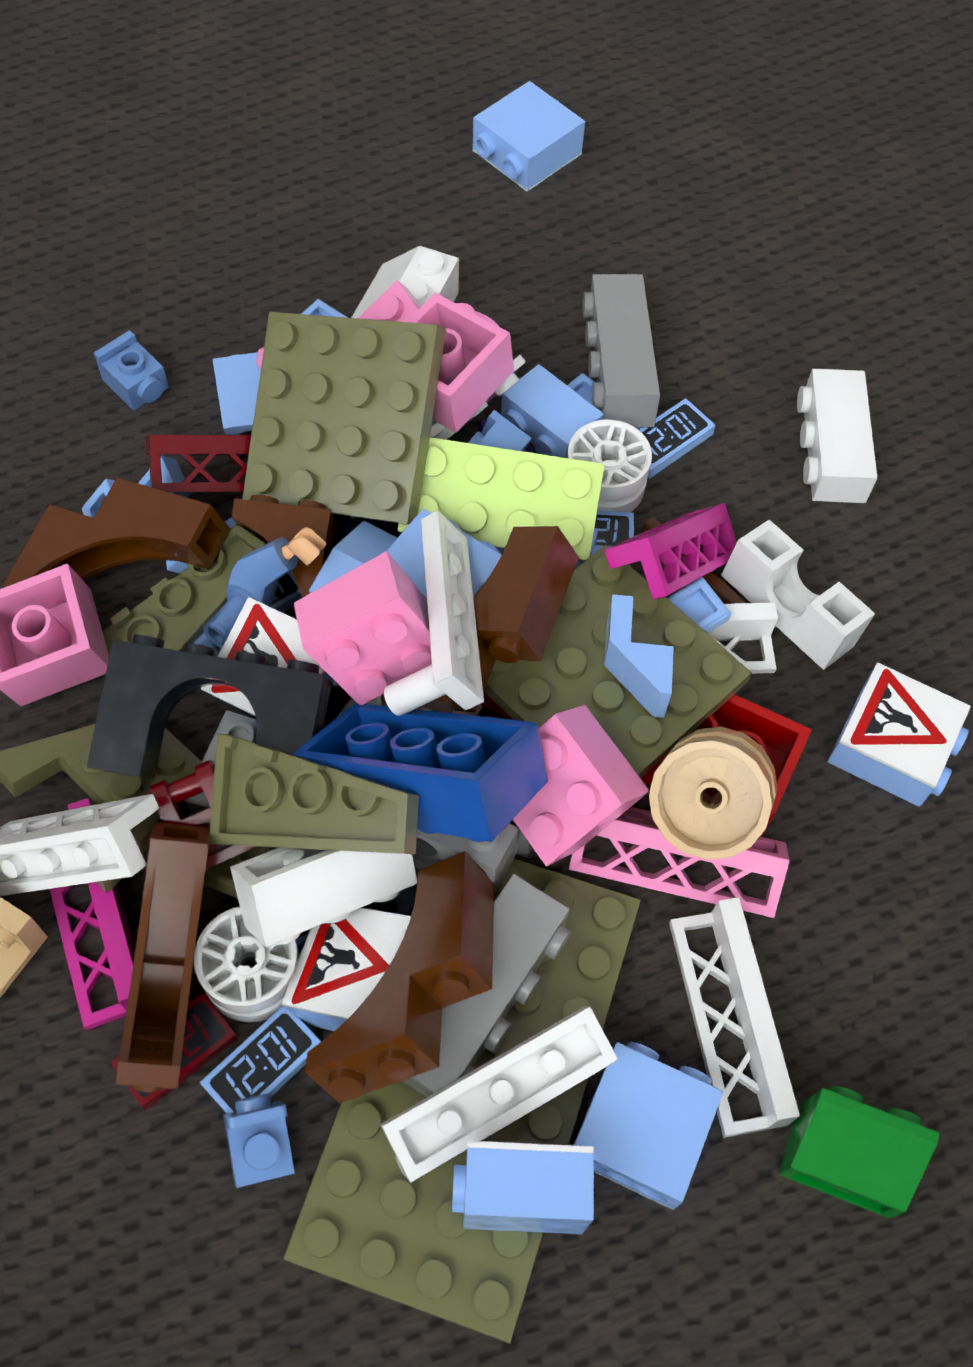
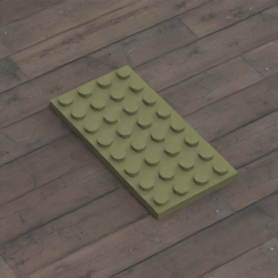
[283,859,641,1344]

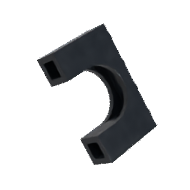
[87,634,332,780]

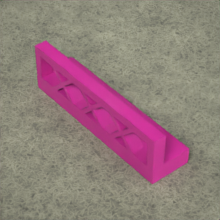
[604,503,737,599]
[49,798,136,1030]

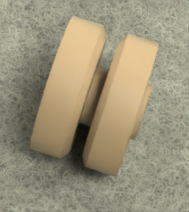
[649,727,777,860]

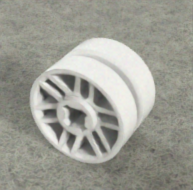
[567,419,652,512]
[194,907,300,1022]

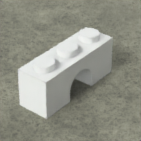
[721,520,875,670]

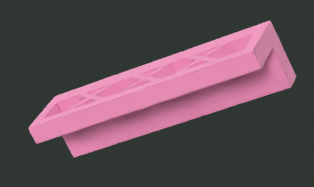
[569,807,790,918]

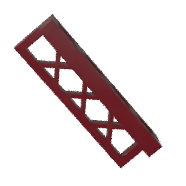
[145,435,251,493]

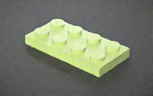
[397,437,605,561]

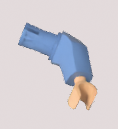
[203,527,326,648]

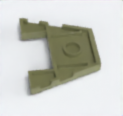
[0,724,202,893]

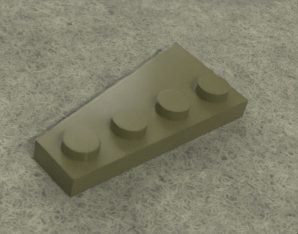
[103,524,265,656]
[209,733,419,855]

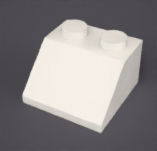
[351,246,459,318]

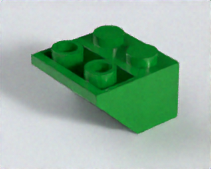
[779,1086,940,1219]

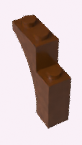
[2,478,230,588]
[231,495,349,695]
[380,526,579,713]
[115,822,210,1092]
[305,851,494,1103]

